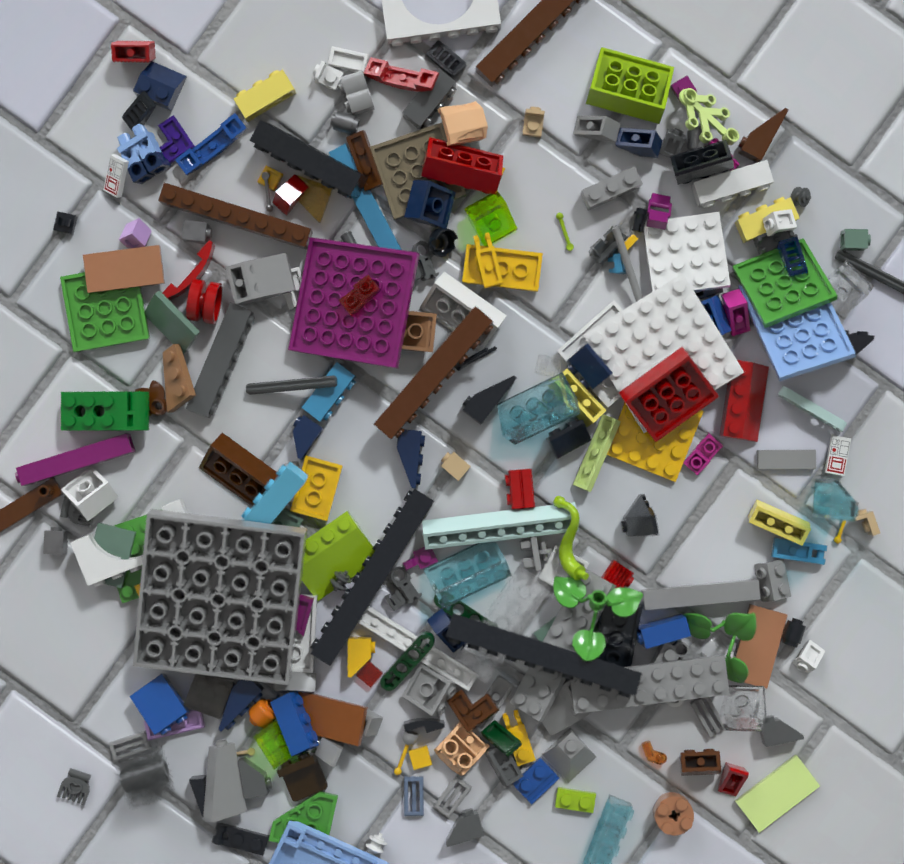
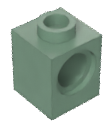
[840,229,871,251]

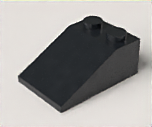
[462,376,517,425]

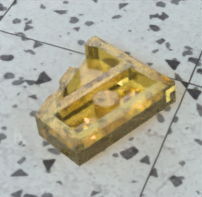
[297,175,333,223]

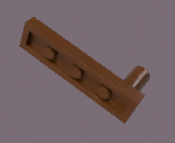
[0,478,64,533]

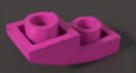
[683,432,723,476]

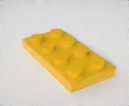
[462,244,543,292]

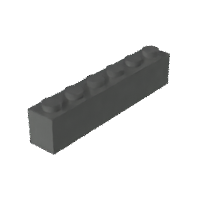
[185,302,255,418]

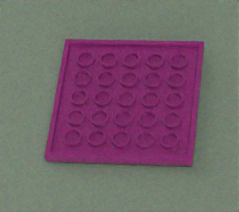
[288,237,420,369]

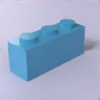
[302,362,356,422]

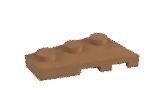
[163,344,196,413]

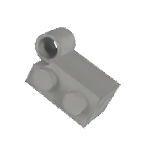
[650,641,689,664]

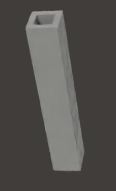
[639,579,760,610]

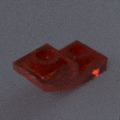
[339,274,380,317]

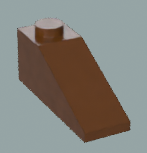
[738,108,789,163]

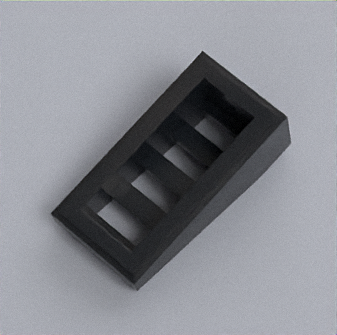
[426,40,466,80]
[122,91,156,131]
[189,775,207,818]

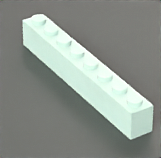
[422,502,579,550]

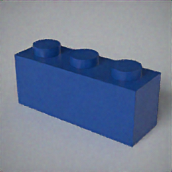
[270,692,319,756]

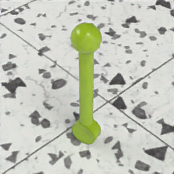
[556,212,574,251]

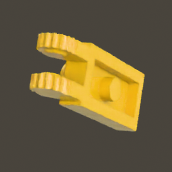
[473,232,503,289]
[502,709,536,766]

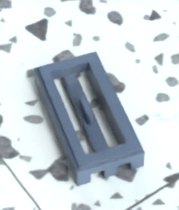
[404,776,424,816]

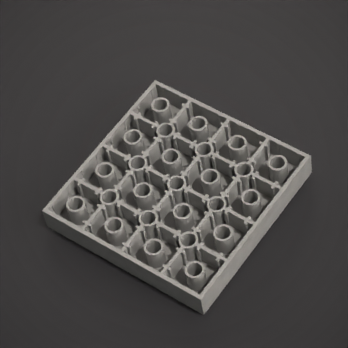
[133,509,307,685]

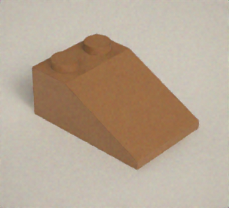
[402,311,437,352]

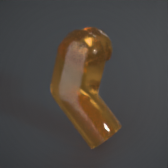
[641,741,667,765]

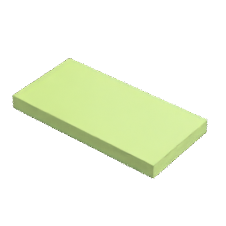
[735,754,820,833]

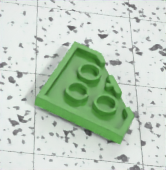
[269,791,338,843]

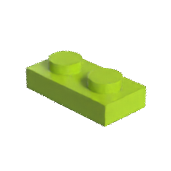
[555,787,596,813]

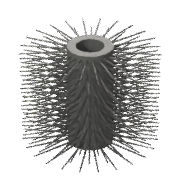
[114,742,175,810]

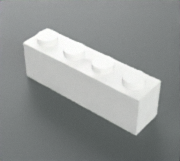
[691,160,774,208]

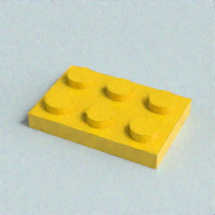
[290,455,343,521]

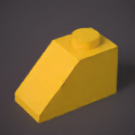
[348,637,375,677]

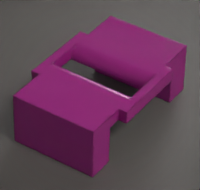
[646,193,672,230]

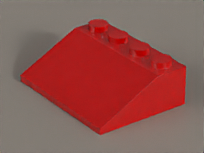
[619,346,719,442]

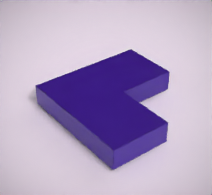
[158,115,195,164]

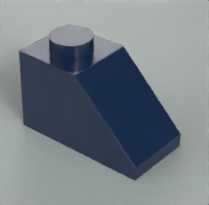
[615,128,662,158]
[293,415,324,460]
[427,608,466,653]

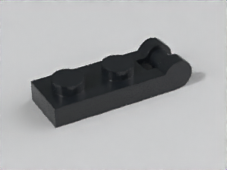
[212,822,269,856]

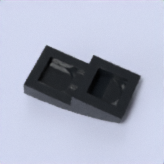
[403,718,445,733]

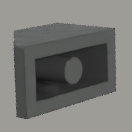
[758,715,804,747]
[238,757,272,799]
[446,808,484,847]

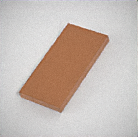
[83,245,165,293]
[735,604,787,689]

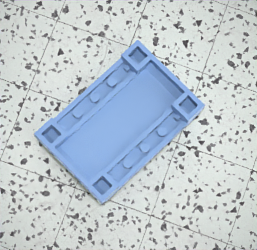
[269,821,389,864]

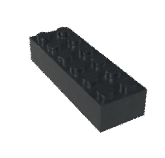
[249,120,369,199]

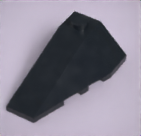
[621,494,659,536]

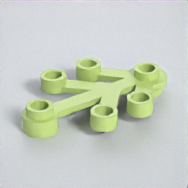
[679,88,739,145]

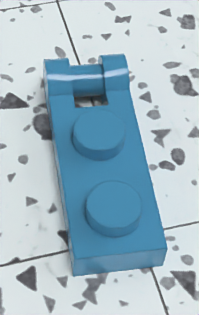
[771,538,827,565]

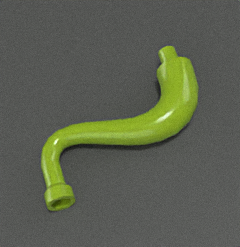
[553,496,589,580]

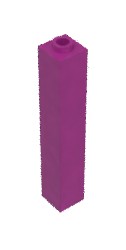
[15,433,136,486]

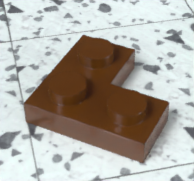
[447,689,499,733]

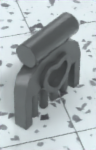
[60,496,91,527]
[57,768,91,806]

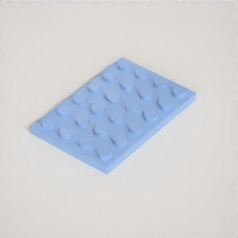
[738,285,856,381]

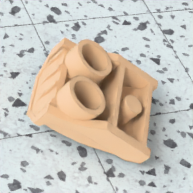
[437,101,488,146]
[434,721,490,776]

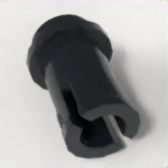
[632,208,649,233]

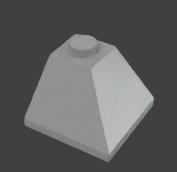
[542,728,596,783]

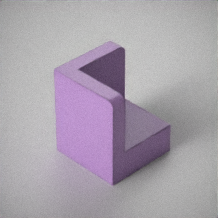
[119,218,152,249]

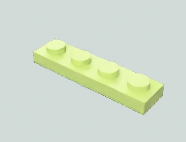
[573,415,621,492]

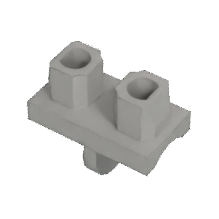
[520,536,553,571]

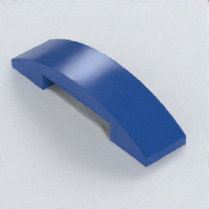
[175,113,247,175]

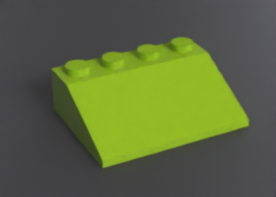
[586,47,674,124]
[302,511,375,601]

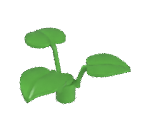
[553,576,643,662]
[682,613,757,683]

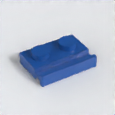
[512,757,559,805]

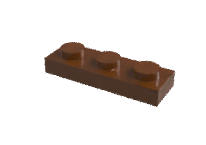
[346,130,383,191]

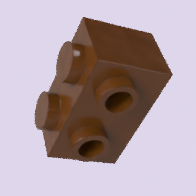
[680,749,721,776]

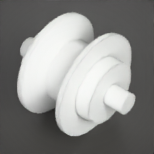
[366,833,387,856]

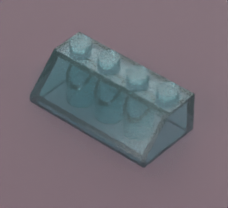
[497,373,580,445]
[812,479,858,521]
[423,541,512,609]
[582,795,634,864]

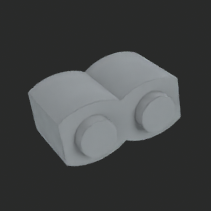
[338,70,375,116]

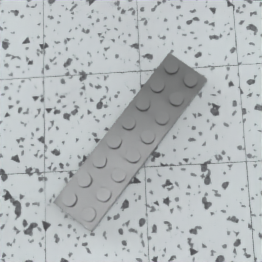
[510,568,616,723]
[570,655,730,714]

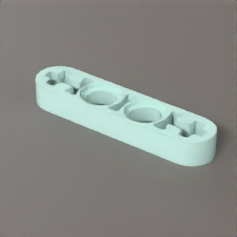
[778,386,847,432]

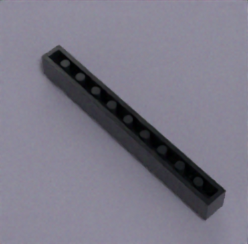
[310,489,434,666]
[446,614,642,698]

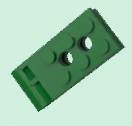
[61,391,149,431]

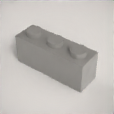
[580,166,643,211]

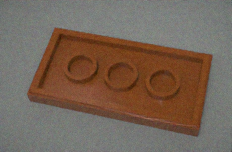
[298,692,368,746]

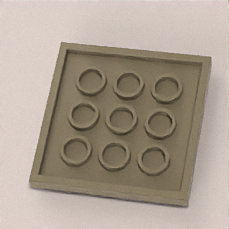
[370,122,467,220]

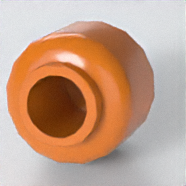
[249,699,276,728]

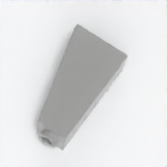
[203,740,247,823]

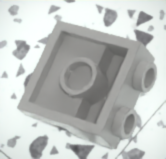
[402,663,456,717]

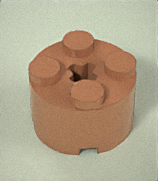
[653,792,694,836]

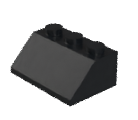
[670,140,734,185]

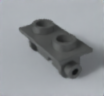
[588,225,628,264]

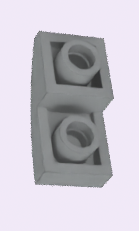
[274,671,316,693]

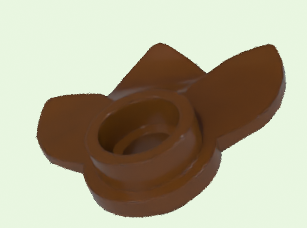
[135,380,167,416]

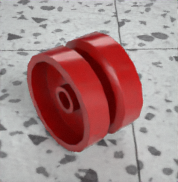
[186,279,223,325]

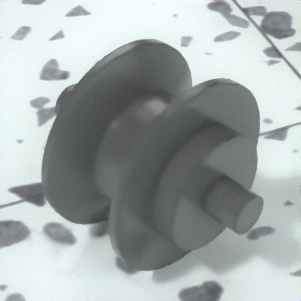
[790,187,811,207]
[330,570,352,591]

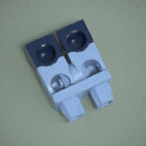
[117,124,171,184]

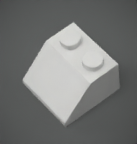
[61,466,119,521]

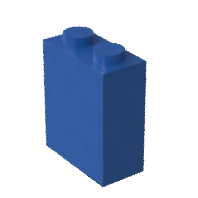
[636,614,691,649]
[130,674,191,736]

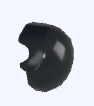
[428,228,458,257]

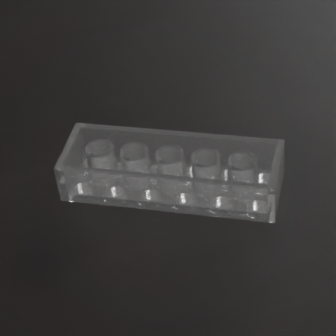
[453,565,552,684]

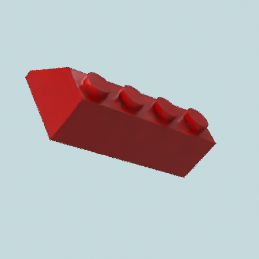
[421,137,503,195]
[719,360,769,442]

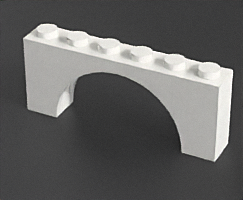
[382,0,501,46]
[70,498,188,587]

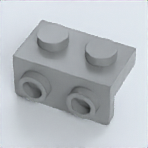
[754,559,791,602]

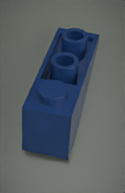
[397,429,425,489]
[218,680,264,732]

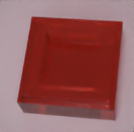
[356,660,383,688]

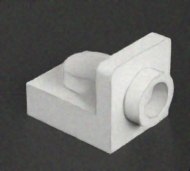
[313,61,344,91]
[763,209,797,236]
[792,640,825,673]

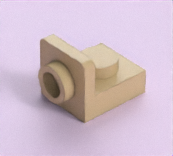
[522,107,545,138]
[851,509,880,536]

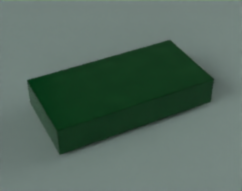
[481,720,522,757]

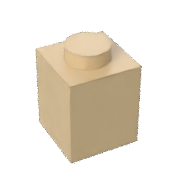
[441,451,471,481]

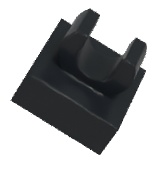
[53,211,78,235]

